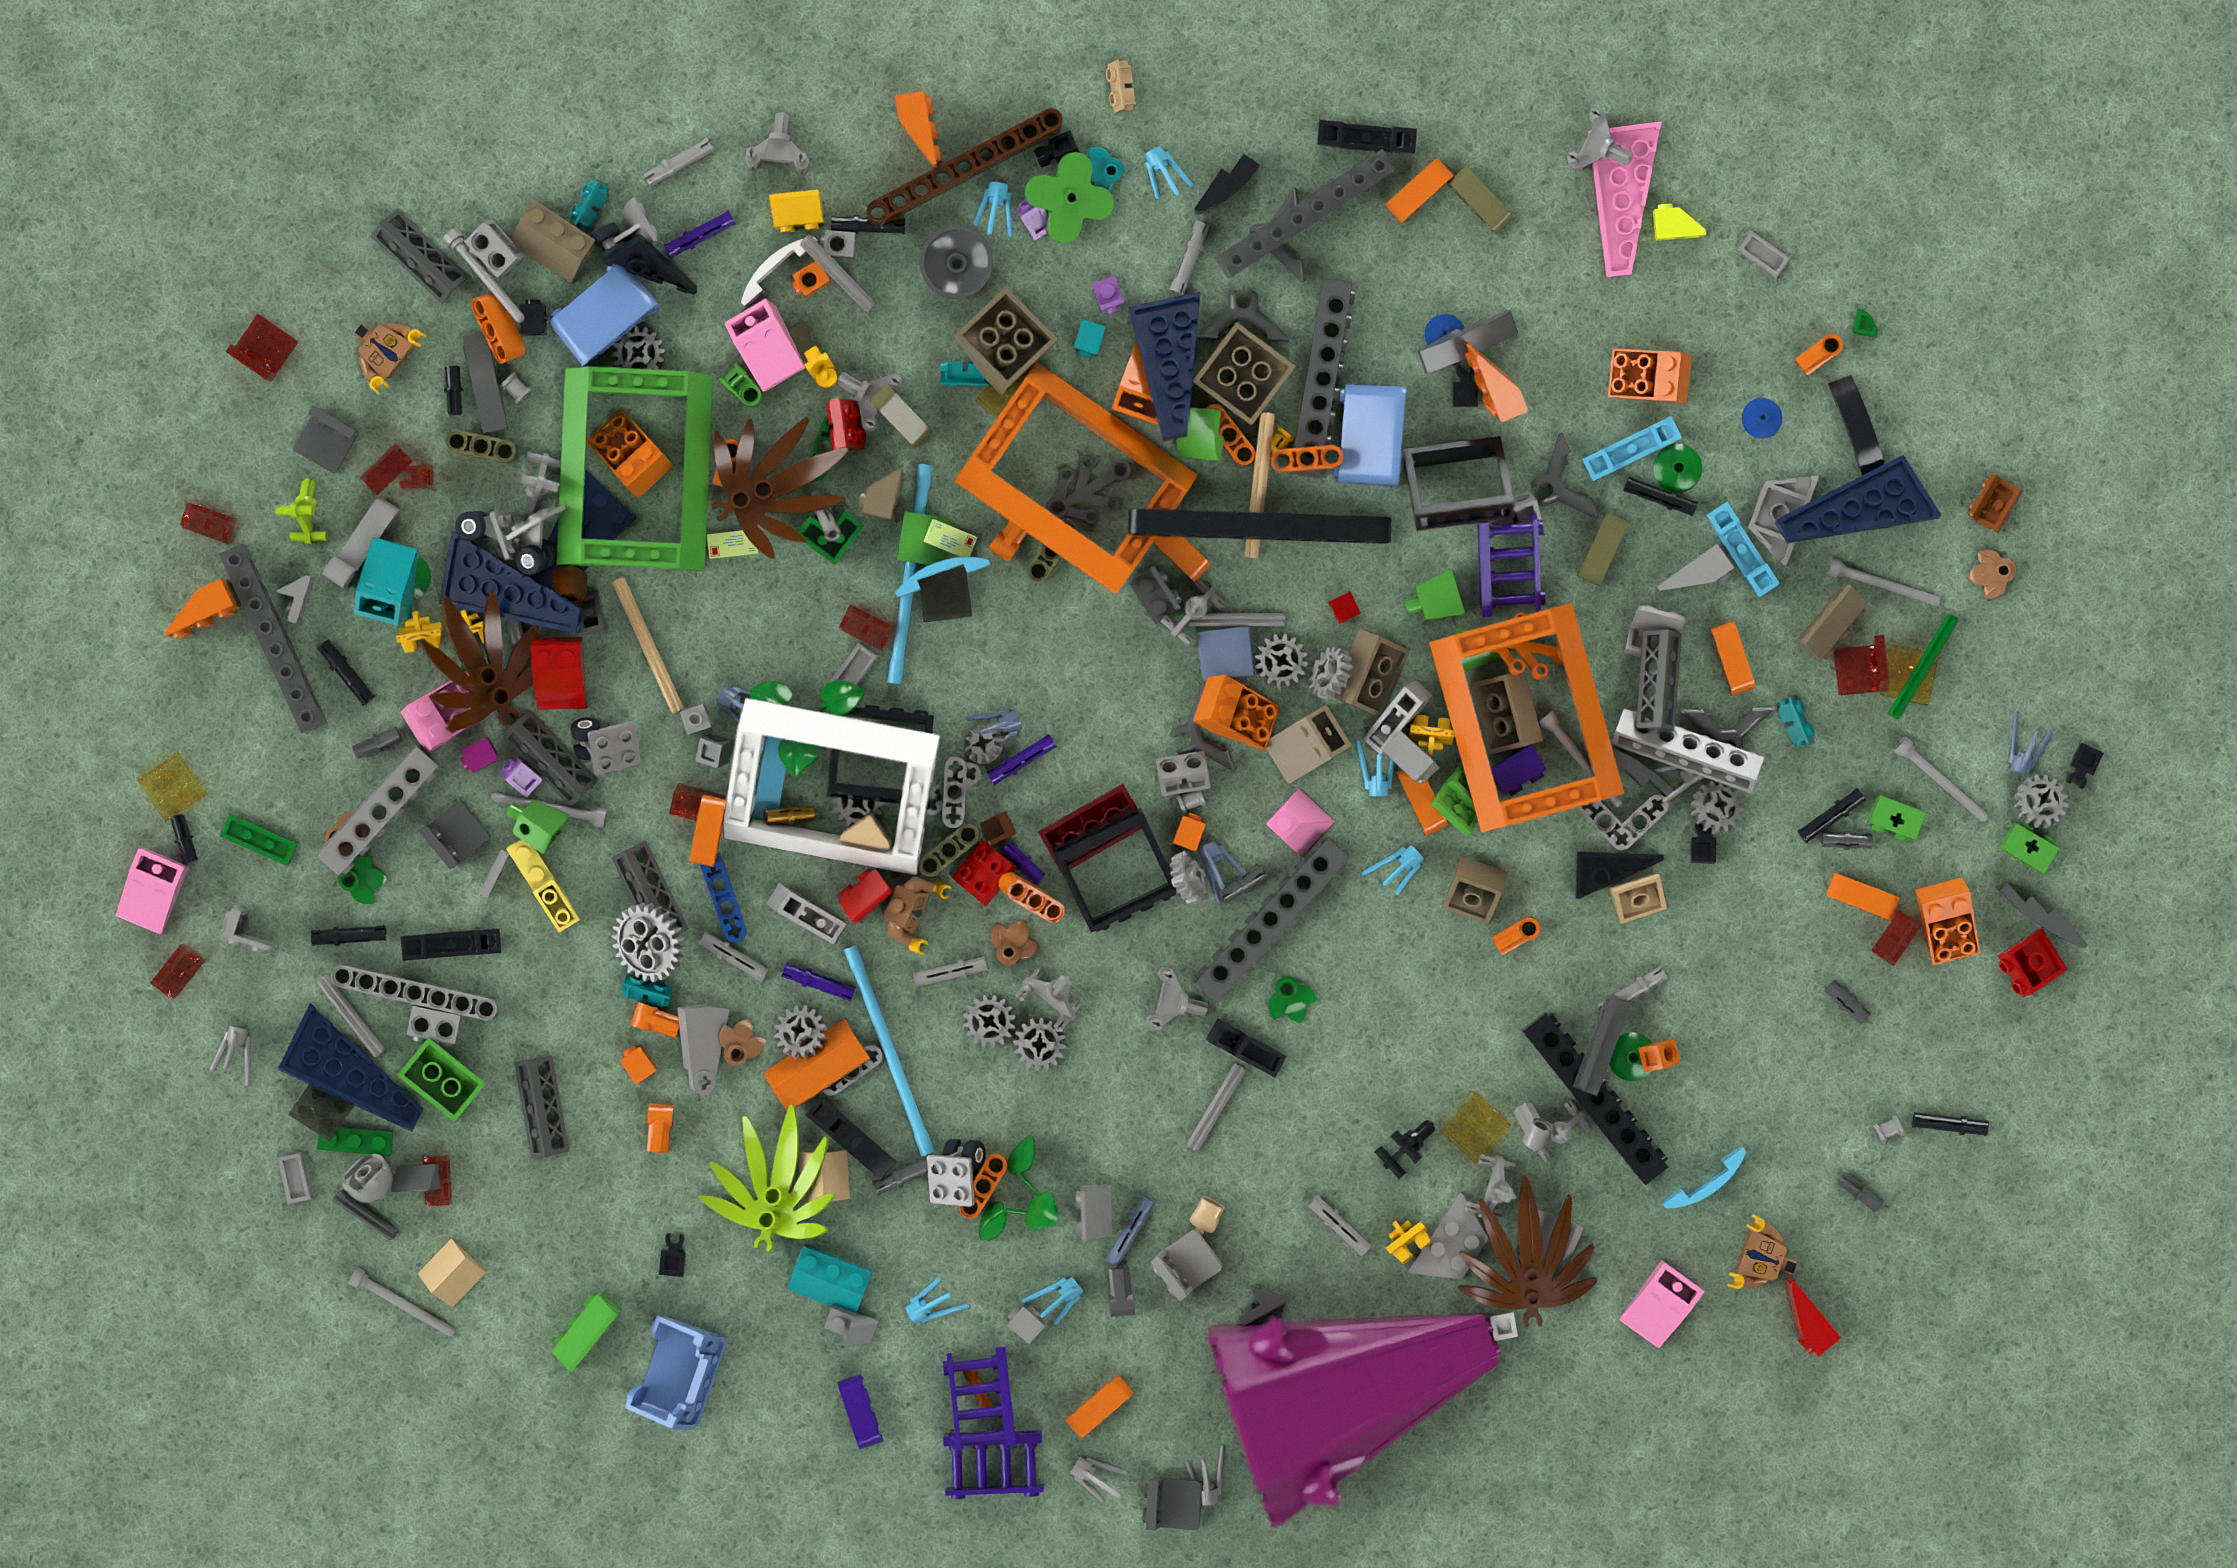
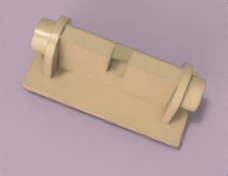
[1106,60,1136,113]

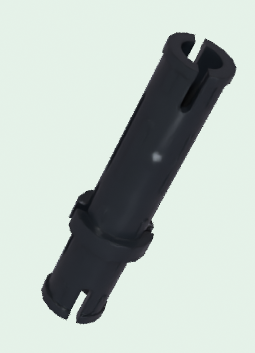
[831,215,905,234]
[1623,477,1698,517]
[317,639,375,706]
[1797,788,1866,844]
[311,925,387,946]
[1912,1112,1989,1136]

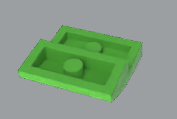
[1176,408,1224,461]
[896,511,951,565]
[1431,764,1478,836]

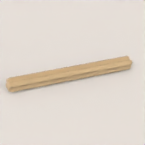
[1244,412,1275,558]
[613,577,684,714]

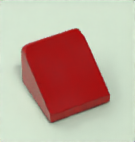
[1328,591,1361,624]

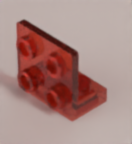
[226,314,298,382]
[1833,635,1890,695]

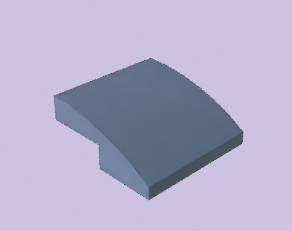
[1197,626,1255,681]

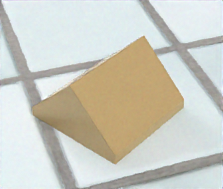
[840,812,892,850]
[1609,873,1667,924]
[798,1150,850,1202]
[418,1238,487,1308]

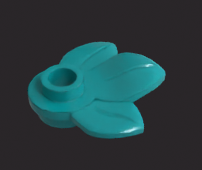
[1088,147,1124,191]

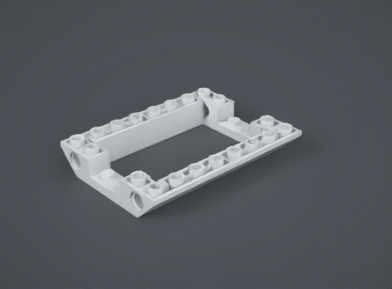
[724,698,940,875]

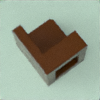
[552,565,588,603]
[980,811,1017,846]

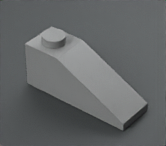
[1655,544,1734,591]
[1363,680,1433,755]
[766,883,846,945]

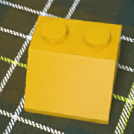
[769,190,824,233]

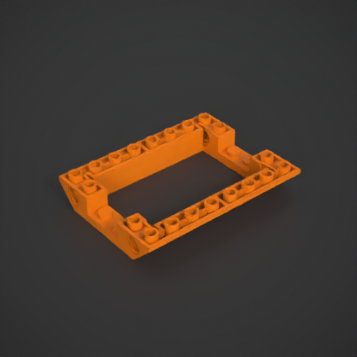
[954,362,1198,595]
[1429,603,1624,832]

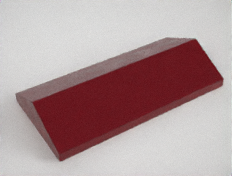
[1038,783,1142,873]

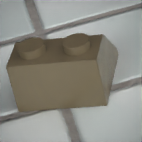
[1442,856,1508,924]

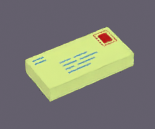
[923,519,977,557]
[707,530,759,559]

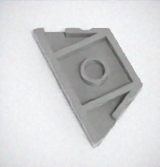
[1747,475,1819,566]
[1408,1192,1489,1280]

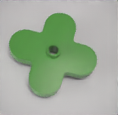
[1025,152,1114,243]

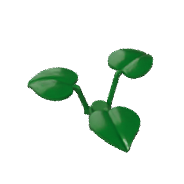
[750,680,865,778]
[979,1135,1060,1241]

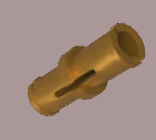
[763,805,815,825]

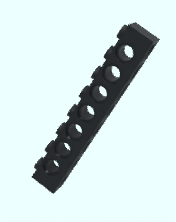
[1521,1012,1668,1185]

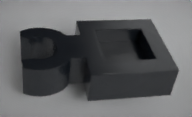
[1034,130,1080,167]
[1453,365,1478,407]
[2066,743,2104,789]
[1690,823,1717,864]
[659,1233,686,1277]

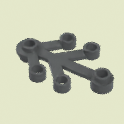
[1046,455,1131,524]

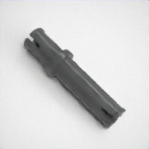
[872,1151,941,1196]

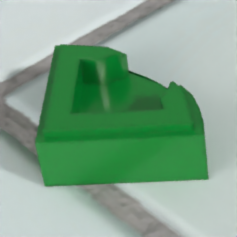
[1852,309,1877,338]

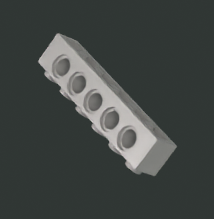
[1611,709,1764,794]
[315,745,438,876]

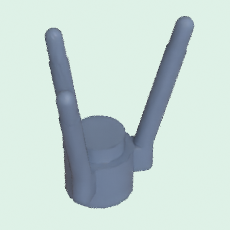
[717,685,751,722]
[966,709,1022,753]
[2007,713,2053,775]
[1198,841,1246,904]

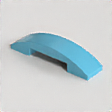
[1582,416,1682,481]
[1706,501,1780,597]
[895,557,991,598]
[753,736,786,821]
[1661,1146,1746,1208]

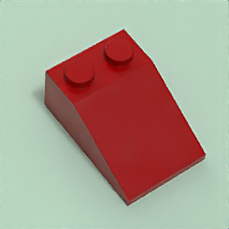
[530,637,586,710]
[838,868,895,924]
[1784,1276,1841,1357]

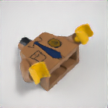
[354,323,426,395]
[883,877,951,954]
[1727,1214,1797,1289]

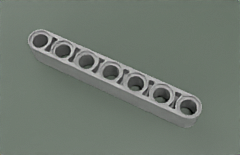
[331,965,500,1020]

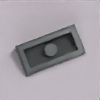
[391,1164,440,1192]

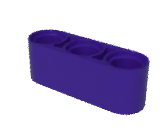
[838,1374,883,1449]

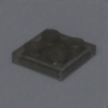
[918,568,973,623]
[289,1085,355,1141]

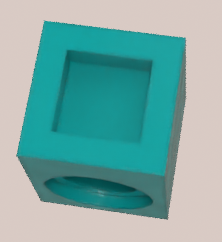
[1074,319,1106,359]

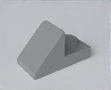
[276,575,314,624]
[824,1303,879,1346]

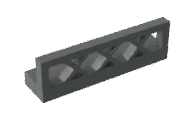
[371,209,469,304]
[1636,629,1682,731]
[503,711,599,807]
[611,841,689,934]
[1573,994,1631,1096]
[514,1055,569,1158]

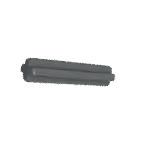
[333,1190,398,1240]

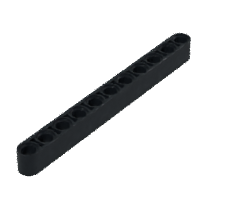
[1128,509,1391,544]

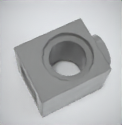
[820,230,856,259]
[680,704,713,735]

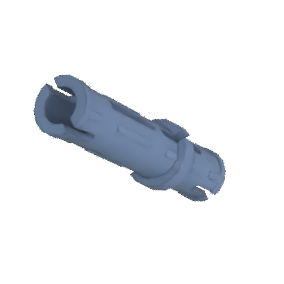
[1106,1195,1156,1267]

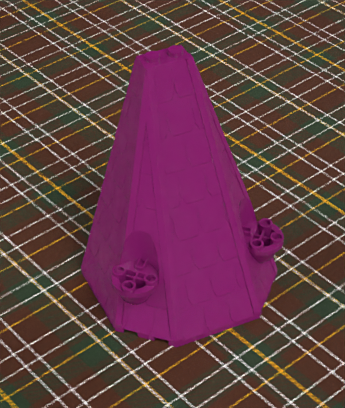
[1208,1312,1501,1528]

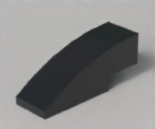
[1194,154,1260,214]
[1206,1018,1287,1078]

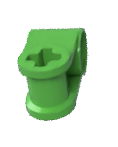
[718,362,764,408]

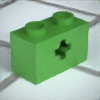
[1867,795,1926,843]
[1998,822,2060,874]

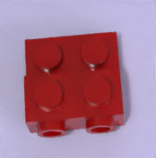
[1997,928,2068,997]

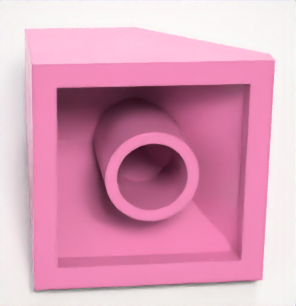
[1266,788,1335,857]

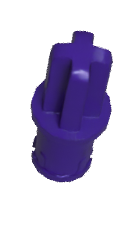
[1002,841,1045,885]

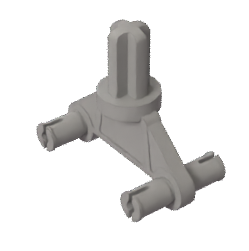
[1567,108,1634,171]
[745,112,809,175]
[836,372,902,432]
[521,451,561,516]
[1160,578,1227,646]
[1144,967,1208,1030]
[1016,969,1082,1032]
[1523,1098,1593,1163]
[1465,1154,1516,1220]

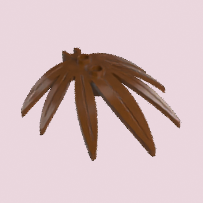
[711,417,848,559]
[419,592,540,731]
[1458,1175,1597,1327]

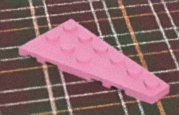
[1588,121,1662,278]

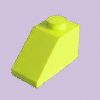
[1652,204,1706,241]

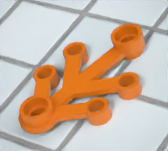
[1490,613,1563,680]

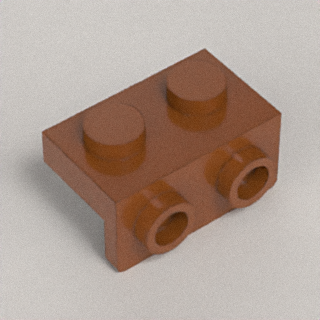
[1968,473,2023,534]

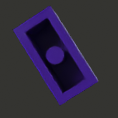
[1490,744,1547,796]

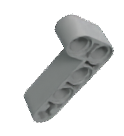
[322,496,400,589]

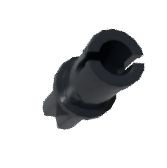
[444,366,464,416]
[170,814,198,864]

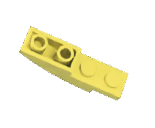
[506,839,580,932]

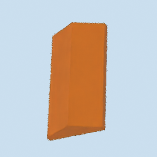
[763,1018,871,1110]

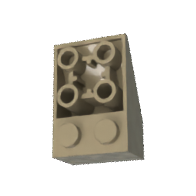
[1266,704,1352,785]

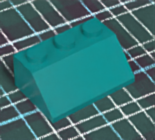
[787,1244,873,1312]

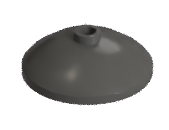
[919,225,993,299]

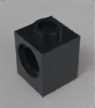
[519,299,547,336]

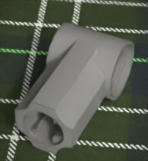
[1514,1102,1552,1150]

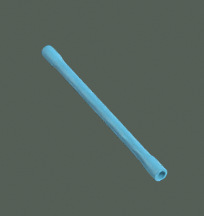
[887,464,933,684]
[844,945,935,1156]

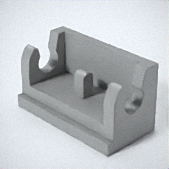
[1382,731,1439,784]

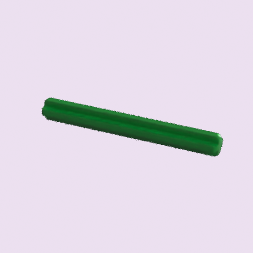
[1888,614,1959,720]

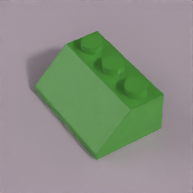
[397,1037,486,1122]
[552,1291,622,1373]

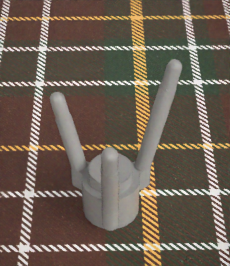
[1653,765,1705,805]
[209,1025,252,1086]
[1185,1445,1225,1506]
[1070,1456,1128,1502]

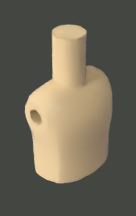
[1190,1196,1225,1236]

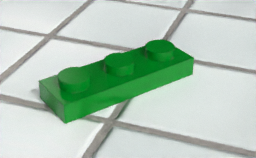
[220,814,298,866]
[317,1125,394,1156]

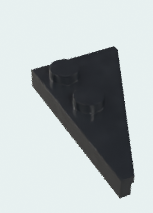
[604,234,697,295]
[1575,851,1664,899]

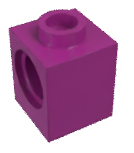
[460,737,500,773]

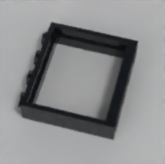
[1403,436,1515,531]
[826,705,934,804]
[1052,808,1177,933]

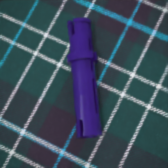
[664,210,736,259]
[986,734,1057,786]
[781,962,856,1002]

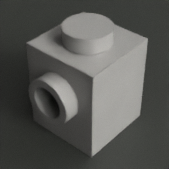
[1007,1304,1046,1344]

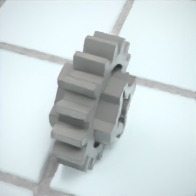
[612,326,666,370]
[1255,634,1308,687]
[1309,646,1352,700]
[2014,775,2068,828]
[832,776,885,827]
[1690,781,1745,834]
[1170,851,1207,905]
[963,994,1016,1048]
[774,1005,828,1059]
[1013,1017,1066,1071]

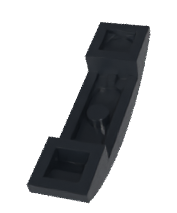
[1317,120,1417,154]
[1828,375,1884,475]
[401,928,501,961]

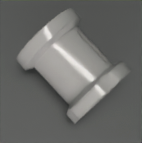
[500,372,533,405]
[1176,790,1206,814]
[1873,1115,1905,1145]

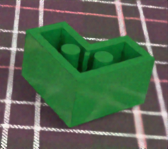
[797,511,864,565]

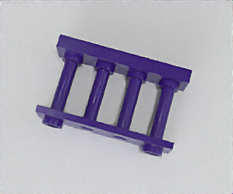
[1477,512,1546,617]
[943,1347,1017,1455]
[943,1430,1044,1499]

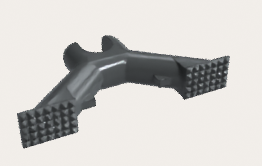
[1250,188,1305,282]
[1196,290,1289,342]
[1531,432,1599,519]
[1170,683,1236,772]
[1680,707,1775,750]

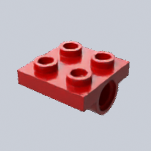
[826,398,866,451]
[951,839,1017,906]

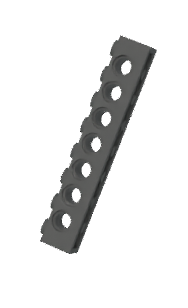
[1215,149,1395,278]
[1290,278,1356,479]
[219,544,328,733]
[1195,838,1350,1003]

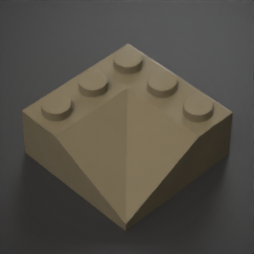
[954,287,1058,395]
[1192,322,1296,427]

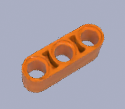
[1385,158,1454,224]
[471,292,526,364]
[1206,404,1255,466]
[1271,445,1343,473]
[1153,536,1211,583]
[1710,621,1756,696]
[1396,769,1449,836]
[689,795,727,867]
[998,872,1065,923]
[1825,873,1900,921]
[959,1153,1007,1219]
[1065,1374,1134,1439]

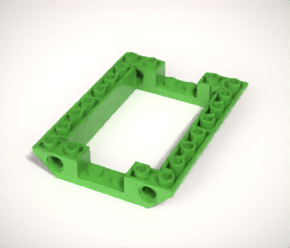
[556,367,713,572]

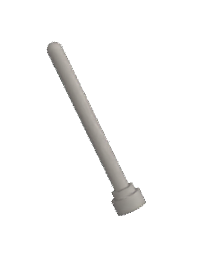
[442,228,524,323]
[1826,557,1941,606]
[1538,710,1622,807]
[1893,736,1989,822]
[491,792,608,828]
[348,1267,456,1336]

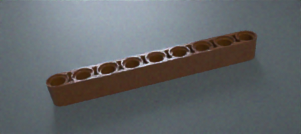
[867,108,1063,226]

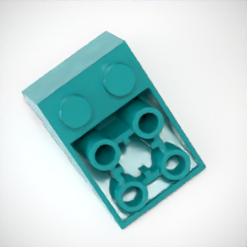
[354,537,418,626]

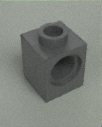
[695,733,734,768]

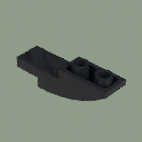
[806,1097,897,1180]

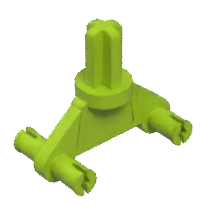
[275,478,328,544]

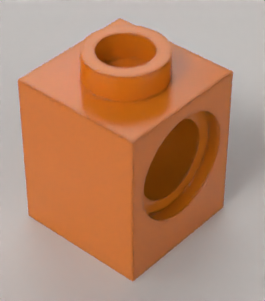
[791,261,831,298]
[1173,812,1206,852]
[1638,1039,1681,1072]
[619,1045,658,1085]

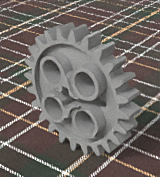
[612,902,685,982]

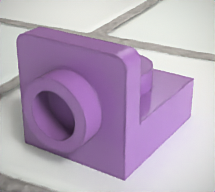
[1015,200,1048,241]
[1092,276,1124,315]
[500,755,543,798]

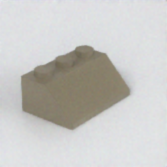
[511,199,596,283]
[859,469,905,522]
[1795,584,1868,661]
[1335,629,1410,717]
[1470,670,1543,755]

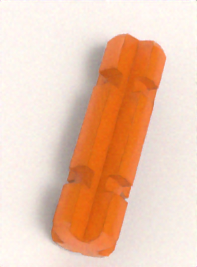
[963,1370,994,1408]

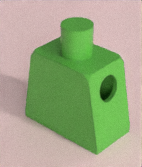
[1404,569,1466,620]
[506,800,570,854]

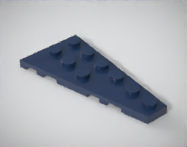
[1129,291,1200,442]
[1775,455,1941,543]
[531,470,636,590]
[439,531,583,634]
[278,1003,423,1132]

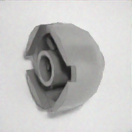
[342,1154,393,1203]

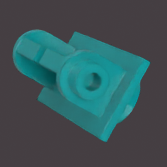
[569,180,610,232]
[940,360,989,388]
[1777,695,1815,748]
[621,974,674,1008]

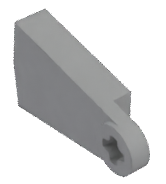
[677,1005,729,1095]

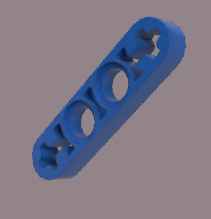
[700,853,747,942]

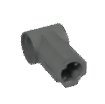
[1108,1267,1135,1317]

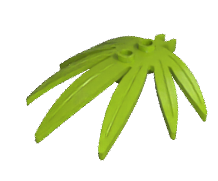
[698,1104,835,1252]

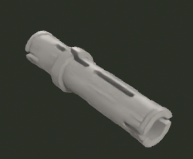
[643,137,714,188]
[1170,220,1210,295]
[810,490,840,541]
[698,932,769,982]
[913,956,988,988]
[1597,966,1668,1010]
[1308,1195,1372,1256]

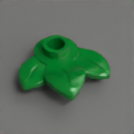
[338,856,388,904]
[1268,976,1317,1023]

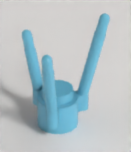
[1144,146,1194,199]
[974,182,1012,237]
[1355,740,1395,796]
[1361,845,1424,895]
[1021,1276,1084,1325]
[905,1277,969,1324]

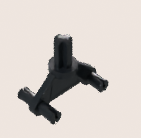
[1374,1120,1435,1179]

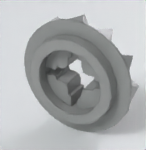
[964,725,1003,764]

